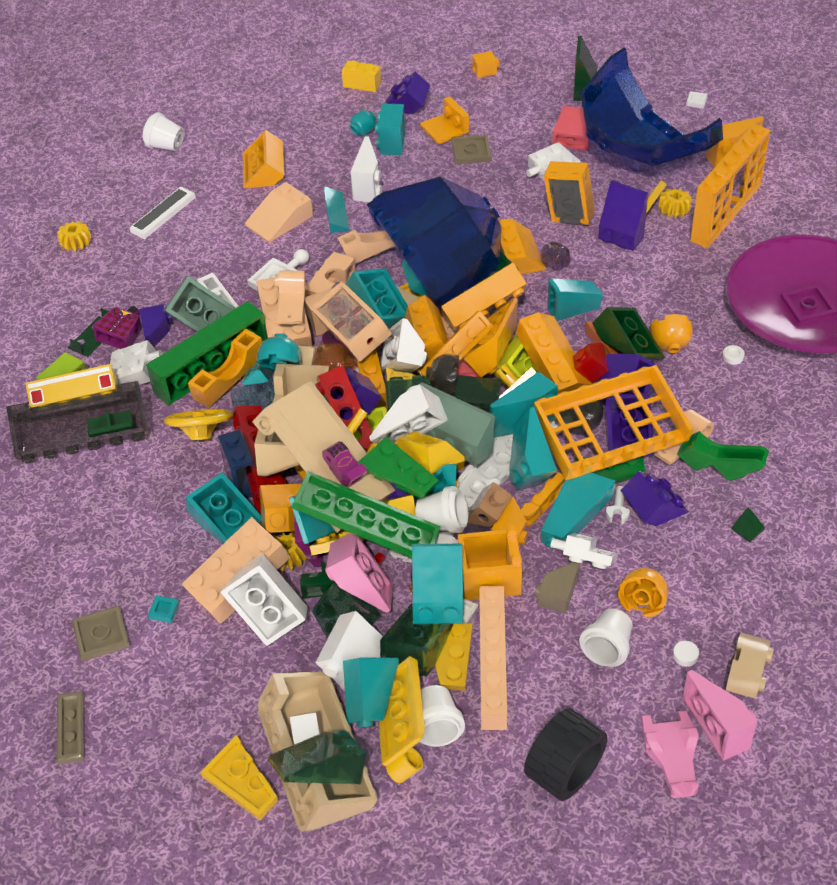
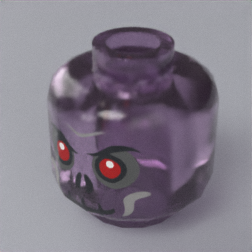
[540,242,571,271]

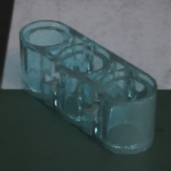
[230,375,275,411]

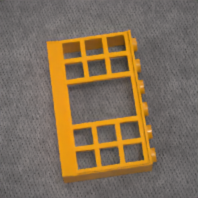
[690,124,771,249]
[533,365,693,481]

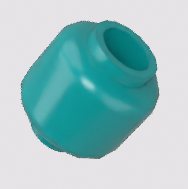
[349,110,377,137]

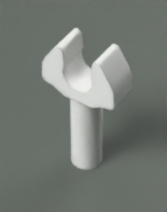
[606,486,630,524]

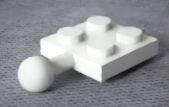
[247,249,309,291]

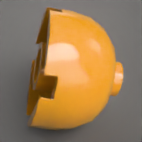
[649,314,693,353]
[618,567,669,617]

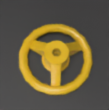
[164,409,234,440]

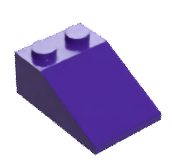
[598,180,648,251]
[604,394,655,455]

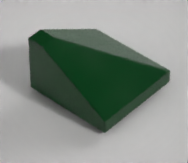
[731,508,765,542]

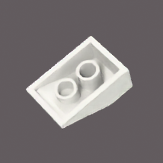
[351,136,382,203]
[369,384,448,443]

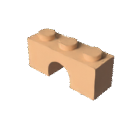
[305,252,356,297]

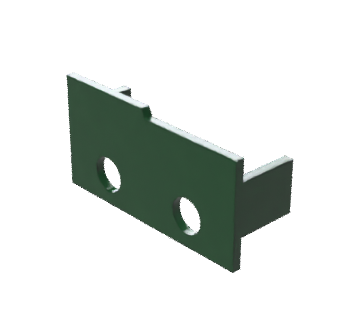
[67,308,109,357]

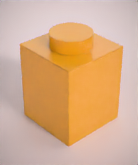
[472,51,499,78]

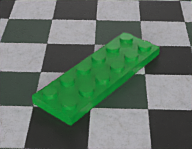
[291,471,441,558]

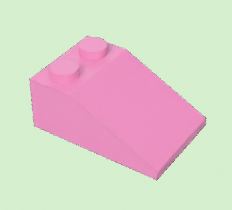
[326,533,393,613]
[682,670,757,761]

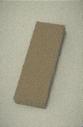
[57,691,84,765]

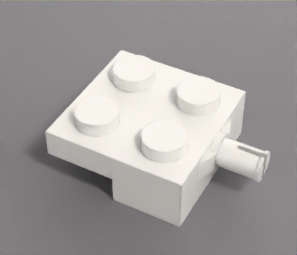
[526,142,581,181]
[110,340,163,386]
[550,533,618,569]

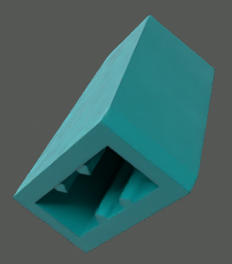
[547,278,603,321]
[343,658,399,728]

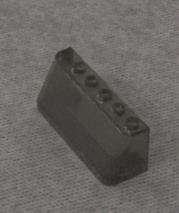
[6,381,149,464]

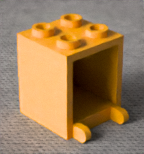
[458,525,522,600]

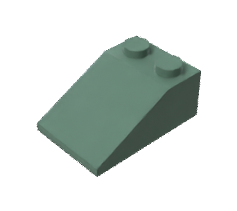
[163,276,236,332]

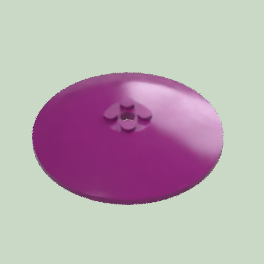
[727,235,837,353]

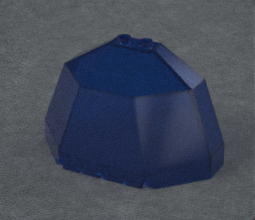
[580,47,723,172]
[366,176,501,315]

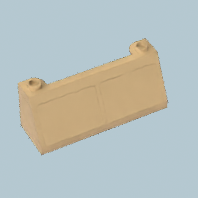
[252,381,396,533]

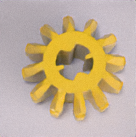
[658,188,692,219]
[57,221,91,252]
[274,532,307,572]

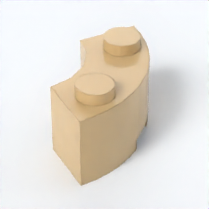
[725,633,774,699]

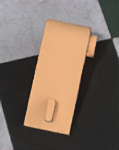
[275,270,305,325]
[654,409,714,465]

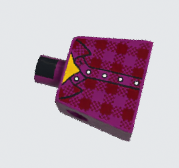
[92,306,142,349]

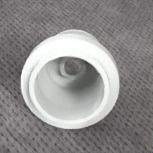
[143,112,185,151]
[415,486,468,534]
[579,609,633,667]
[420,685,465,747]

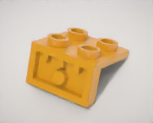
[420,96,469,144]

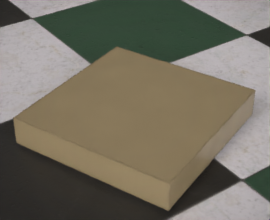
[451,135,492,165]
[72,606,130,661]

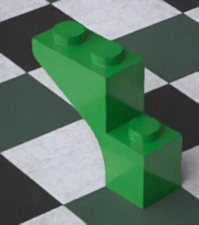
[677,431,769,481]

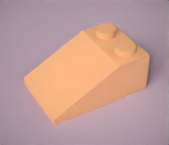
[244,182,313,243]

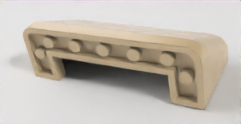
[254,364,331,476]
[258,671,378,832]

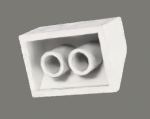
[380,318,427,374]
[220,553,308,646]

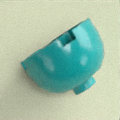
[256,333,301,370]

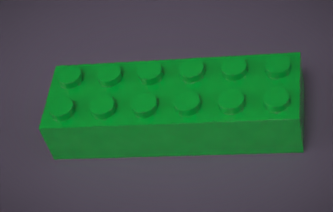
[146,301,267,406]

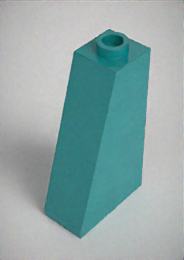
[541,473,616,549]

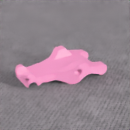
[641,710,699,798]

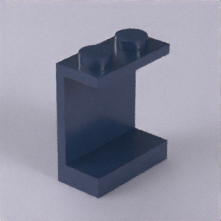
[218,429,253,499]

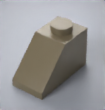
[535,562,580,613]

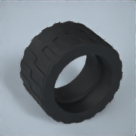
[524,708,608,801]

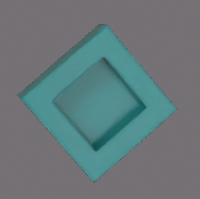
[148,595,180,623]

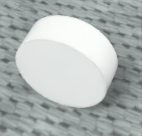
[722,345,745,364]
[673,641,699,667]

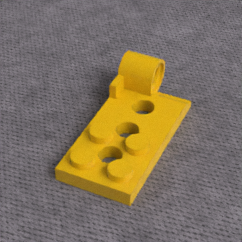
[379,656,425,783]

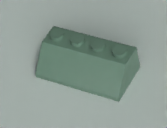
[420,382,495,465]

